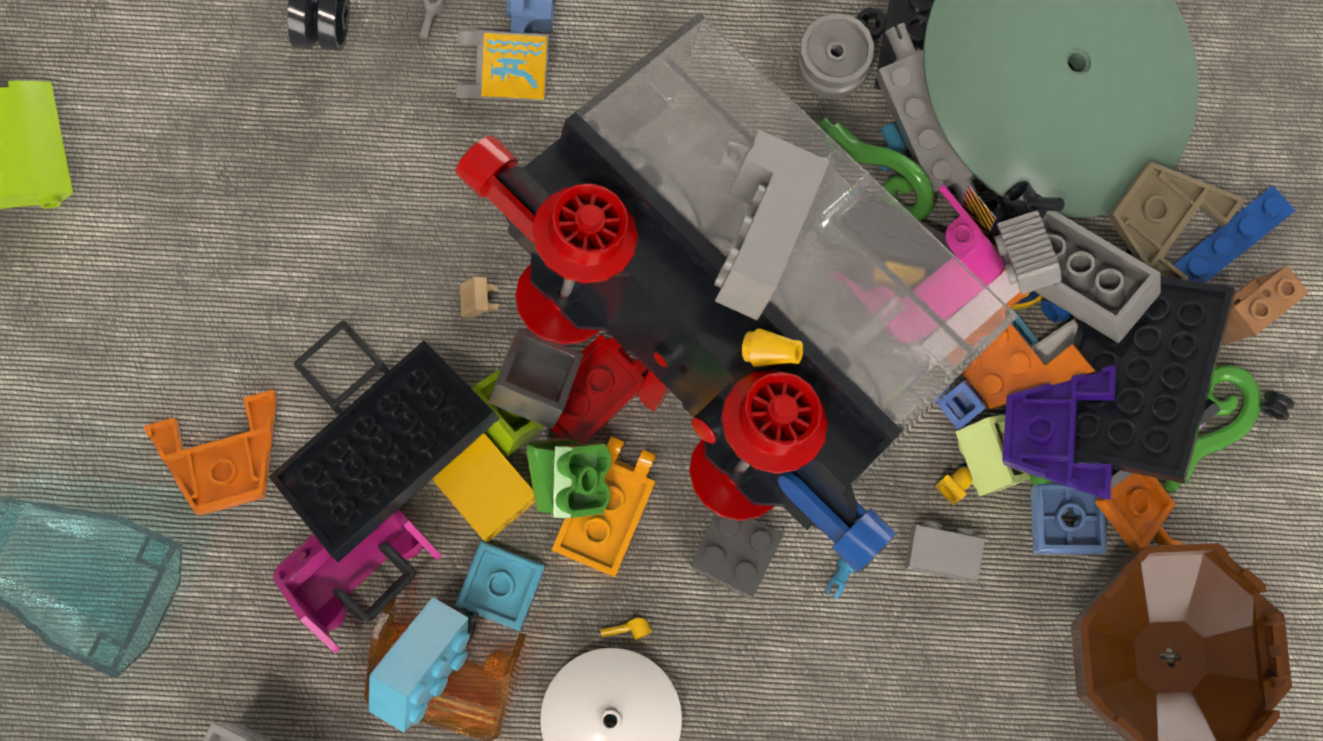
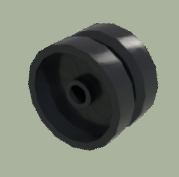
[287,0,350,51]

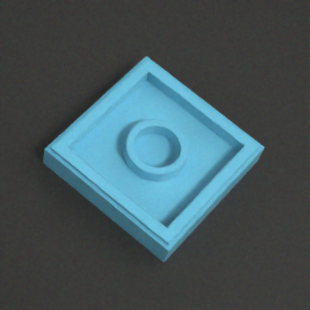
[455,541,546,632]

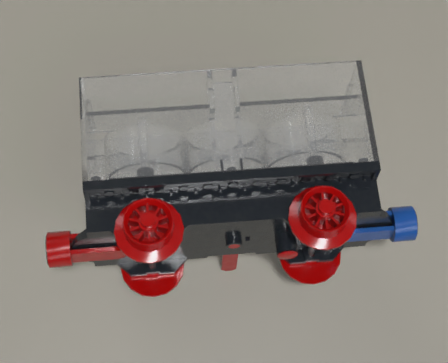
[455,12,1018,573]

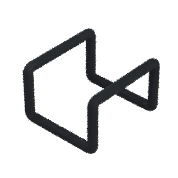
[293,320,389,415]
[333,542,416,622]

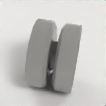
[798,14,874,99]

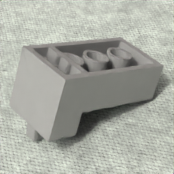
[714,129,830,320]

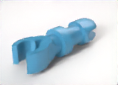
[825,558,855,599]

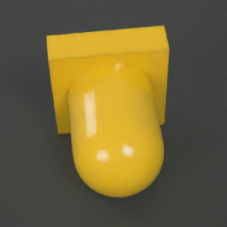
[935,467,973,506]

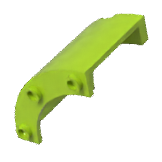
[0,80,73,209]

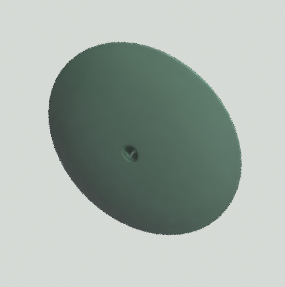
[923,0,1199,218]

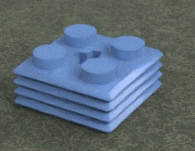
[1031,483,1107,554]

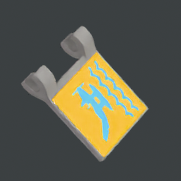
[456,28,549,101]

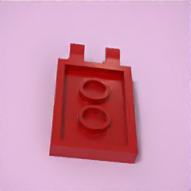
[550,334,649,444]

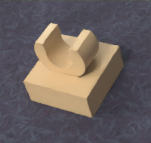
[460,276,499,318]

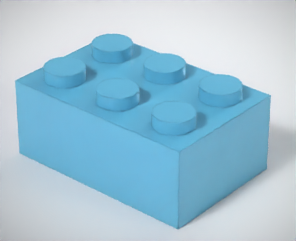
[369,597,470,733]

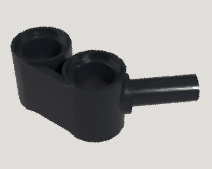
[984,181,1065,243]

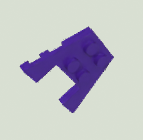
[1002,366,1116,499]

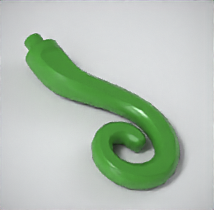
[817,117,935,222]
[1163,365,1261,493]

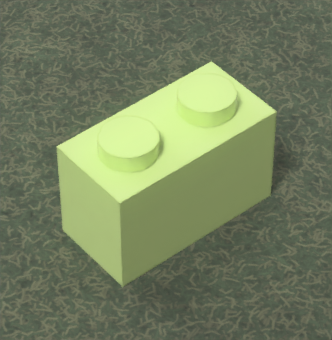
[955,414,1030,496]

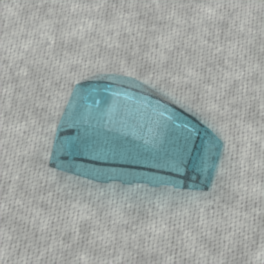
[0,496,183,678]

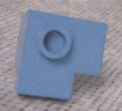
[506,0,555,33]

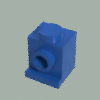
[937,379,988,430]

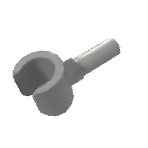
[419,0,444,39]

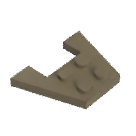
[1107,162,1245,280]

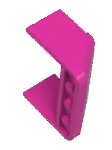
[836,184,1005,347]
[273,508,442,654]

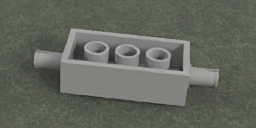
[875,23,980,204]

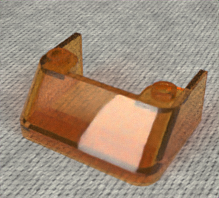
[364,597,527,741]

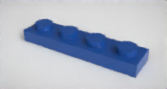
[1174,185,1296,283]

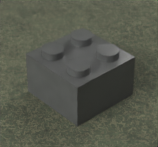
[689,514,784,600]

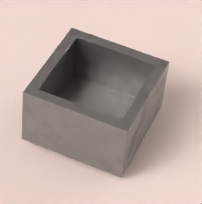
[487,327,584,429]

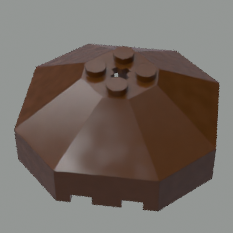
[1071,543,1292,741]

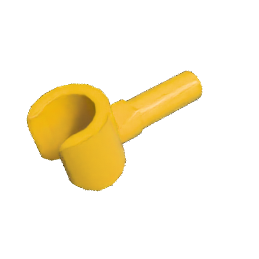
[600,618,652,640]

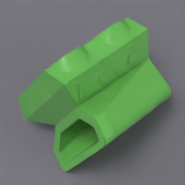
[526,439,611,518]

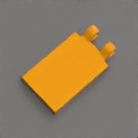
[551,436,656,578]

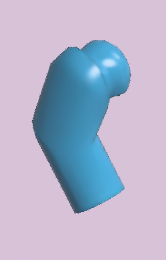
[878,123,906,172]

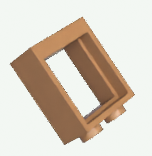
[1223,265,1309,344]

